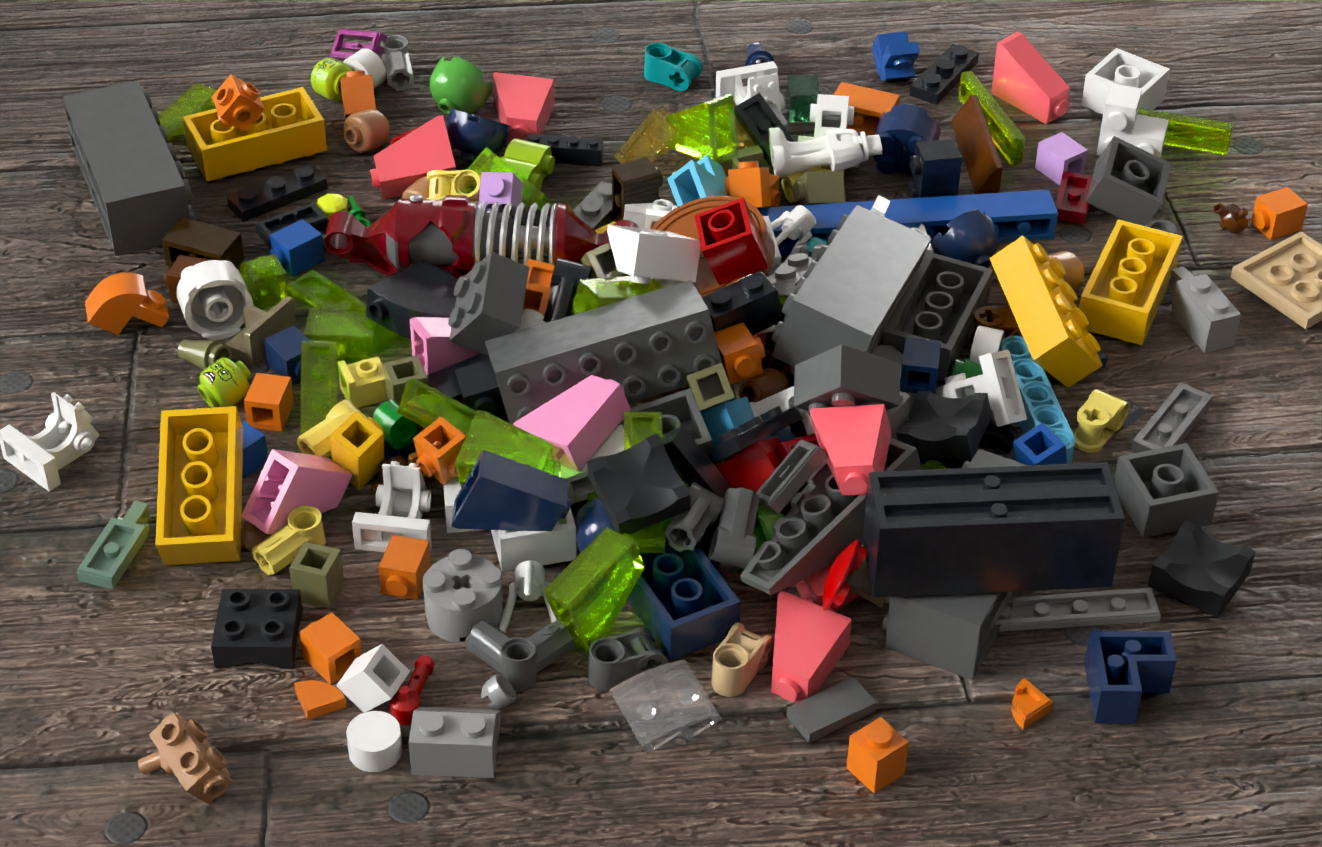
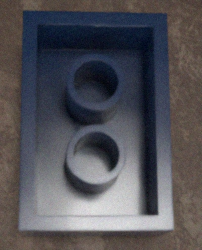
[616,535,741,661]

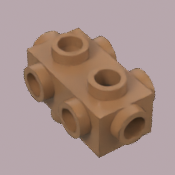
[138,712,233,804]

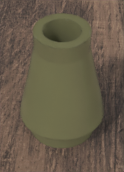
[178,339,232,370]

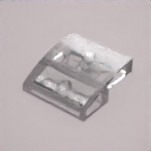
[609,660,722,754]

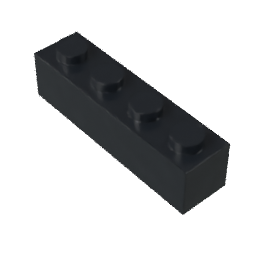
[524,133,604,167]
[662,426,733,498]

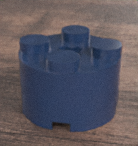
[873,104,941,176]

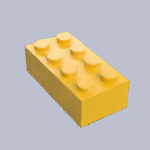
[183,87,327,182]
[1079,219,1183,345]
[989,236,1103,388]
[156,406,243,565]

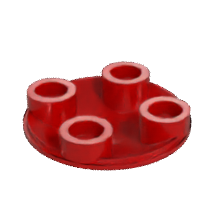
[822,539,868,611]

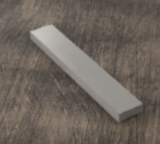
[995,588,1161,632]

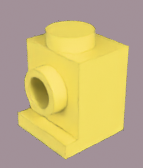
[337,357,388,408]

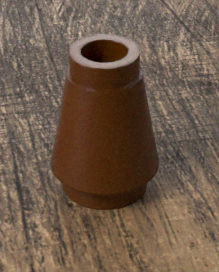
[739,368,789,402]

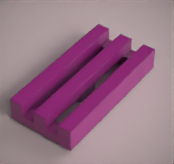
[330,29,387,61]

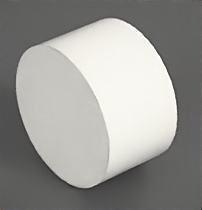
[343,48,386,88]
[970,325,1005,366]
[346,711,402,772]

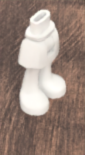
[769,127,882,178]

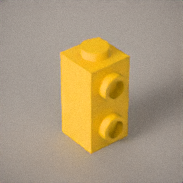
[330,411,384,490]

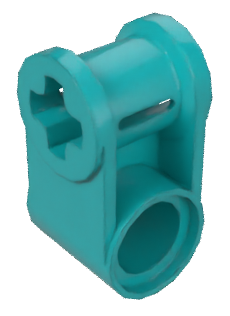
[644,43,703,92]

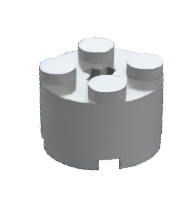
[423,549,503,642]

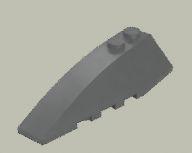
[740,438,922,595]

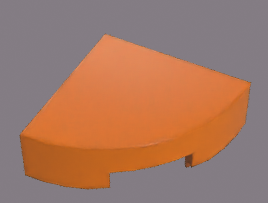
[1011,678,1053,730]
[294,680,346,720]

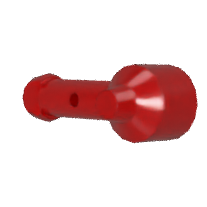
[389,655,435,725]

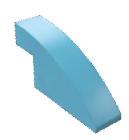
[667,154,727,207]

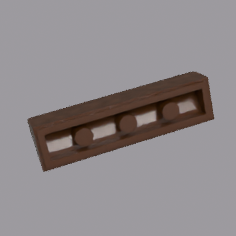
[952,95,1003,194]

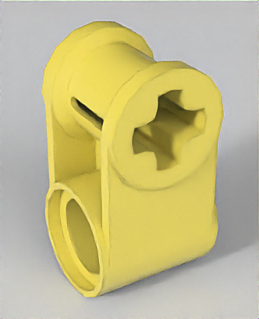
[426,169,481,202]
[1073,389,1130,453]

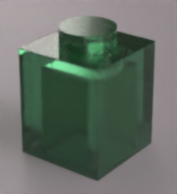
[786,75,821,122]

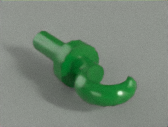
[347,195,372,227]

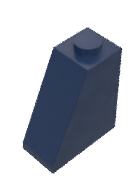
[451,450,572,531]

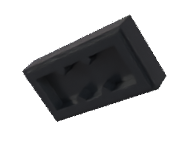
[255,203,329,250]

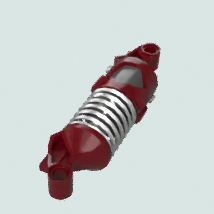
[324,194,639,278]

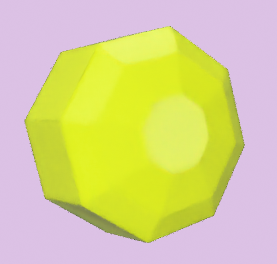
[317,194,348,219]

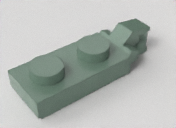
[77,501,151,590]

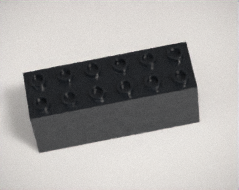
[863,462,1125,598]

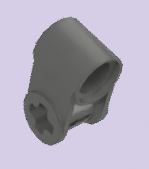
[588,627,667,691]

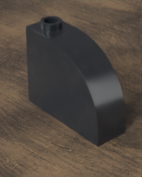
[366,260,458,339]

